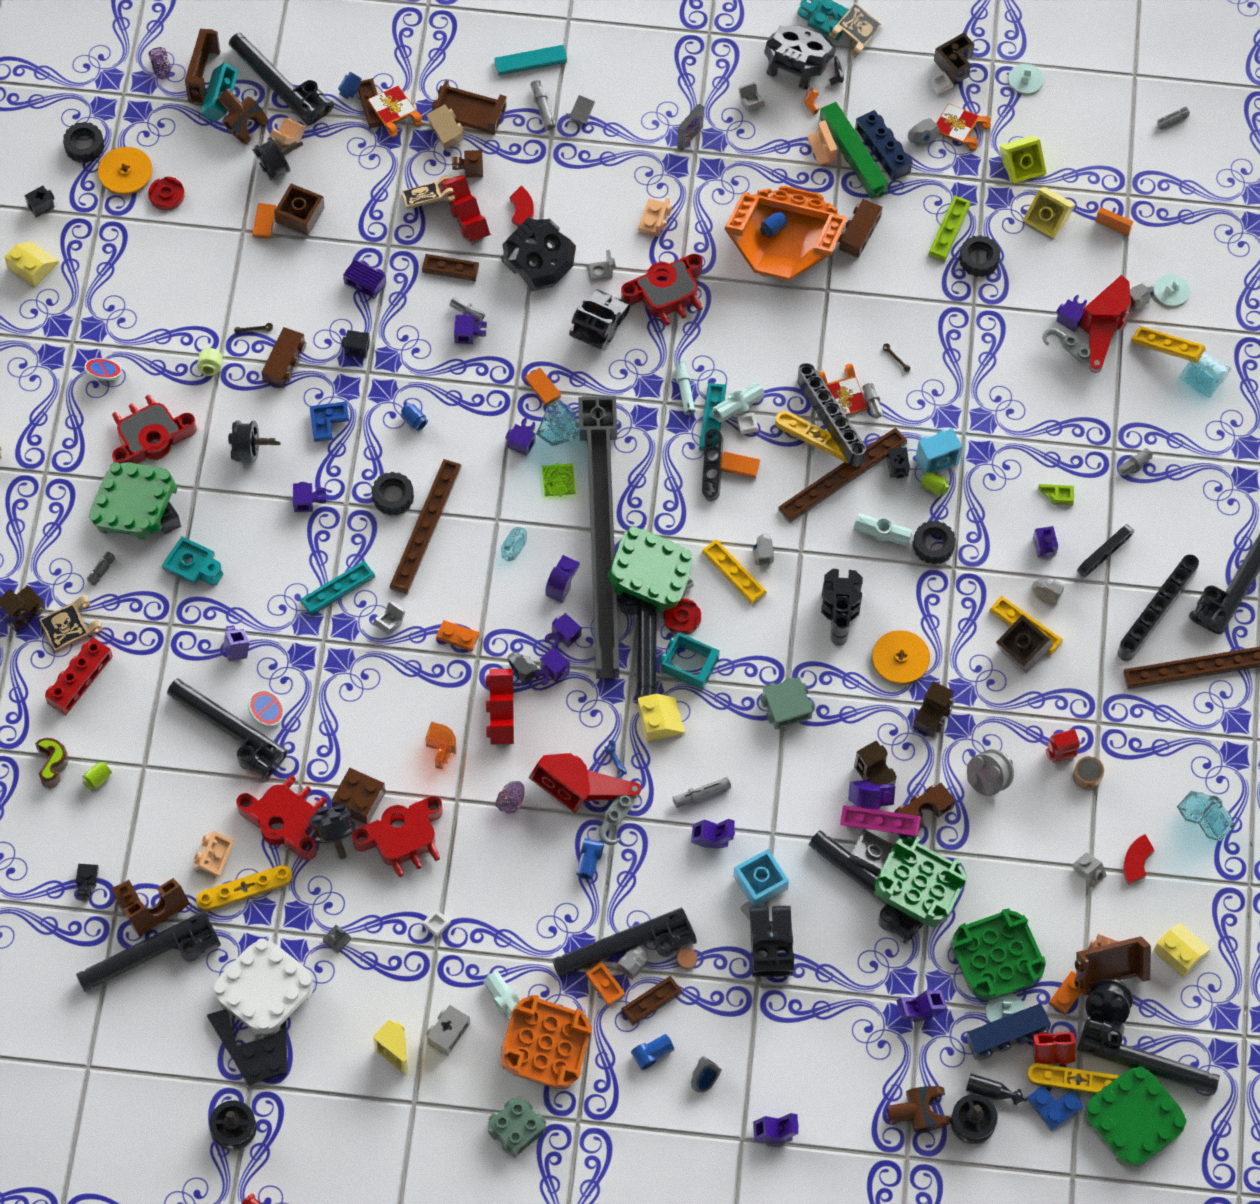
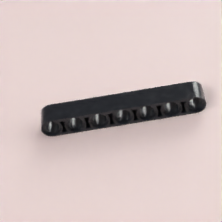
[797,363,866,467]
[1117,554,1199,661]

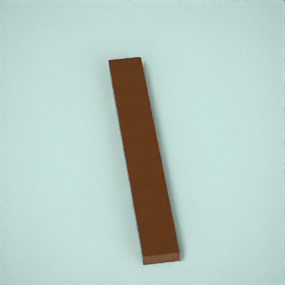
[778,427,907,523]
[390,459,461,594]
[1123,646,1260,689]

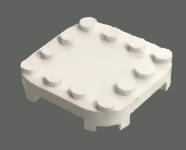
[214,939,313,1036]

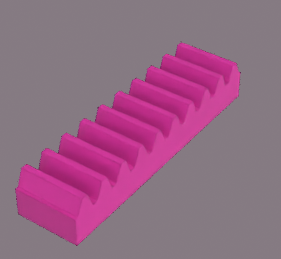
[840,805,921,837]

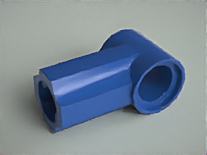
[576,838,604,880]
[631,1034,674,1070]

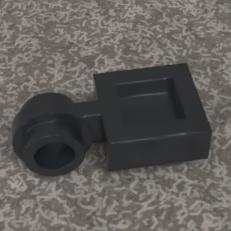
[76,863,99,901]

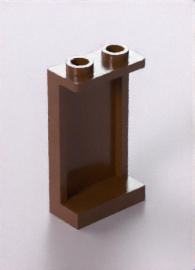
[185,28,221,104]
[432,80,507,135]
[1074,936,1151,996]

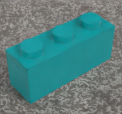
[200,62,239,122]

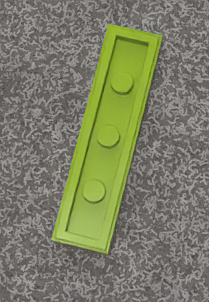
[928,195,971,262]

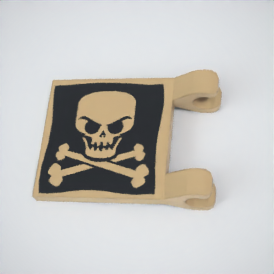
[829,3,882,57]
[402,176,455,209]
[39,595,102,652]

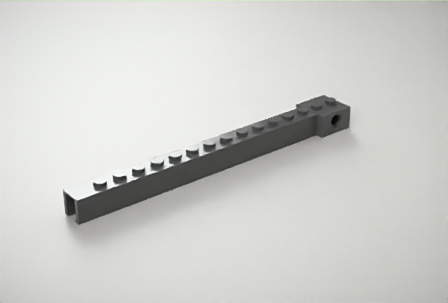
[578,396,619,679]

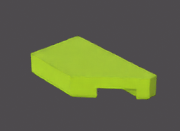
[1038,484,1074,505]

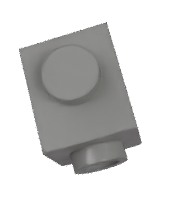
[738,82,765,112]
[373,601,406,634]
[1072,852,1106,887]

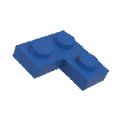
[309,401,349,442]
[1027,1085,1084,1131]

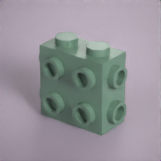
[760,677,815,730]
[488,1096,546,1158]

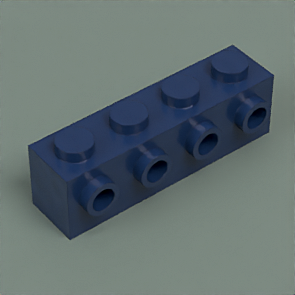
[855,110,913,181]
[965,1003,1051,1060]

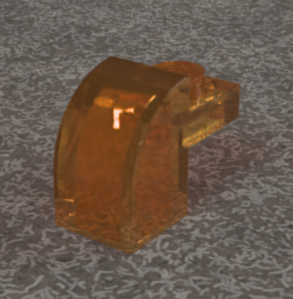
[425,721,457,770]

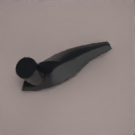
[829,56,844,86]

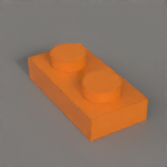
[436,620,479,652]
[586,962,625,1007]
[1049,971,1081,1015]

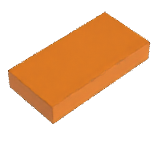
[252,203,276,239]
[1095,207,1133,236]
[525,368,561,406]
[722,452,760,479]

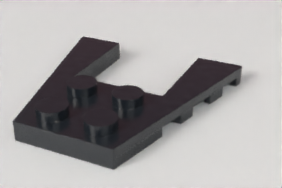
[207,1009,288,1086]

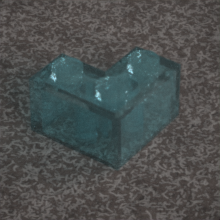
[536,400,581,446]
[1177,791,1235,841]

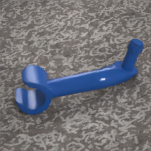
[604,740,627,779]

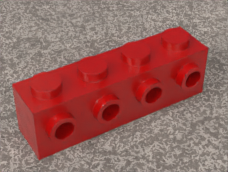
[45,637,113,715]

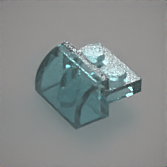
[1179,351,1232,398]

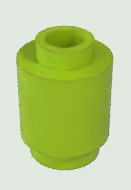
[920,471,950,497]
[82,761,112,790]

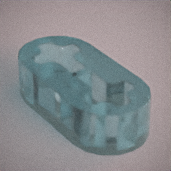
[501,527,527,561]

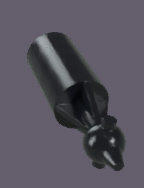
[966,1073,1028,1105]

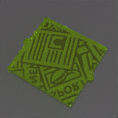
[542,463,576,497]

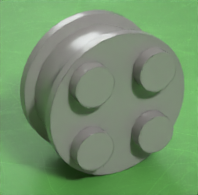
[967,749,1014,796]

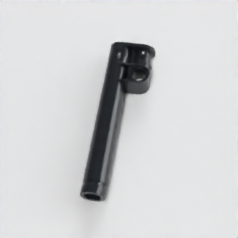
[229,32,334,126]
[1189,534,1260,635]
[619,592,657,701]
[167,678,288,781]
[808,830,925,944]
[552,907,697,978]
[76,911,221,992]
[1076,1014,1220,1095]

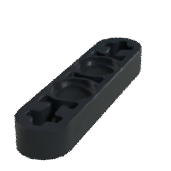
[702,429,724,501]
[1077,524,1135,578]

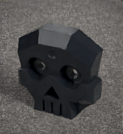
[764,25,836,89]
[501,216,576,291]

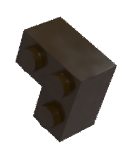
[934,32,975,85]
[0,585,45,632]
[912,681,955,738]
[854,740,897,786]

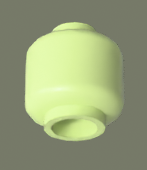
[197,348,223,376]

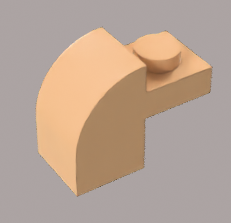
[269,118,306,149]

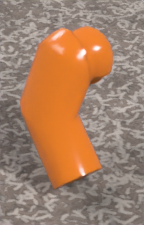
[804,88,820,115]

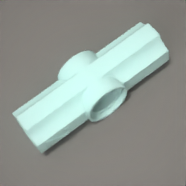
[712,383,764,422]
[853,514,913,547]
[483,971,519,1020]

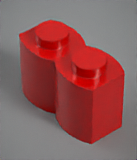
[1046,729,1080,763]
[1033,1032,1076,1065]

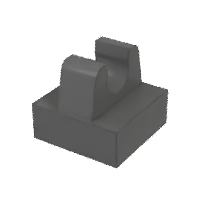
[323,925,351,953]

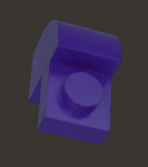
[545,555,580,603]
[848,780,896,810]
[691,818,735,849]
[896,990,947,1022]
[753,1113,799,1144]

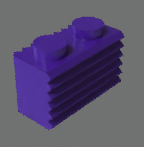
[343,259,387,299]

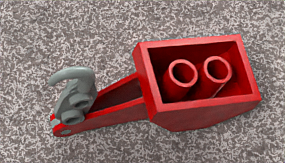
[1042,275,1131,373]
[529,753,642,845]

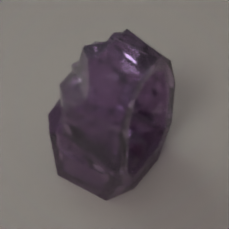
[148,47,171,79]
[495,781,525,814]

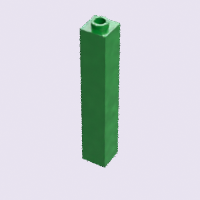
[819,102,888,199]

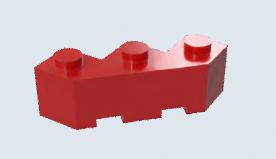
[441,175,491,242]
[486,669,514,745]

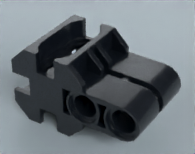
[569,289,631,351]
[821,569,863,646]
[750,906,794,977]

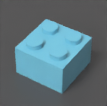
[915,428,962,475]
[733,849,789,906]

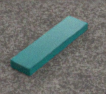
[494,45,567,76]
[699,383,727,453]
[300,560,375,616]

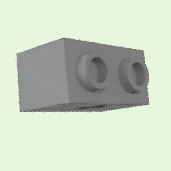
[426,1005,470,1056]

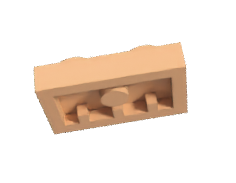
[808,121,837,165]
[638,198,672,237]
[193,831,234,877]

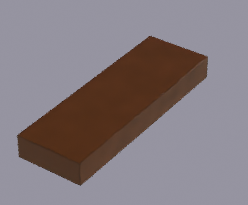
[357,78,384,129]
[422,254,479,281]
[621,975,682,1026]

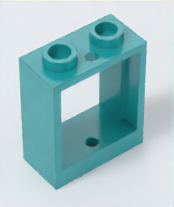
[659,632,720,690]

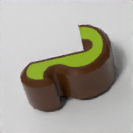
[35,738,69,788]

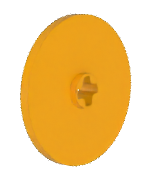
[98,147,153,195]
[872,630,930,684]

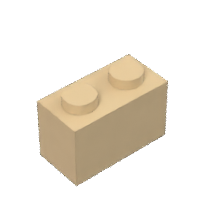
[426,105,465,150]

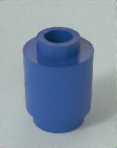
[338,72,362,99]
[760,212,788,238]
[400,404,428,431]

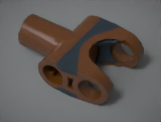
[217,88,269,144]
[887,1086,951,1133]

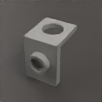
[566,95,595,124]
[588,250,616,281]

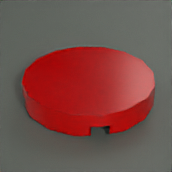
[148,176,185,211]
[664,598,701,635]

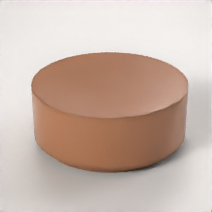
[677,948,697,970]

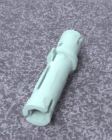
[674,360,696,415]

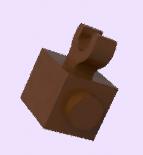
[452,150,483,178]
[111,880,140,914]

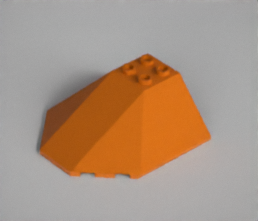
[724,186,847,281]

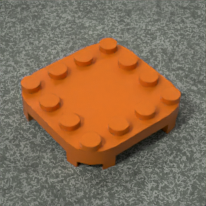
[501,995,592,1089]

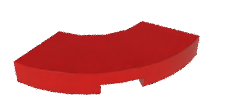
[509,186,534,227]
[1123,834,1155,885]

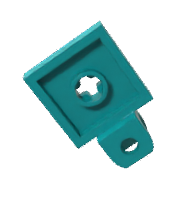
[797,0,849,41]
[162,536,224,585]

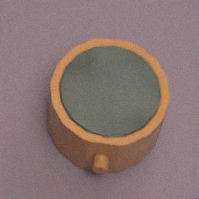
[1073,756,1105,790]

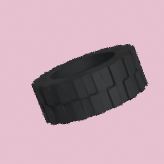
[63,122,104,163]
[959,235,1000,277]
[372,472,414,515]
[913,521,956,564]

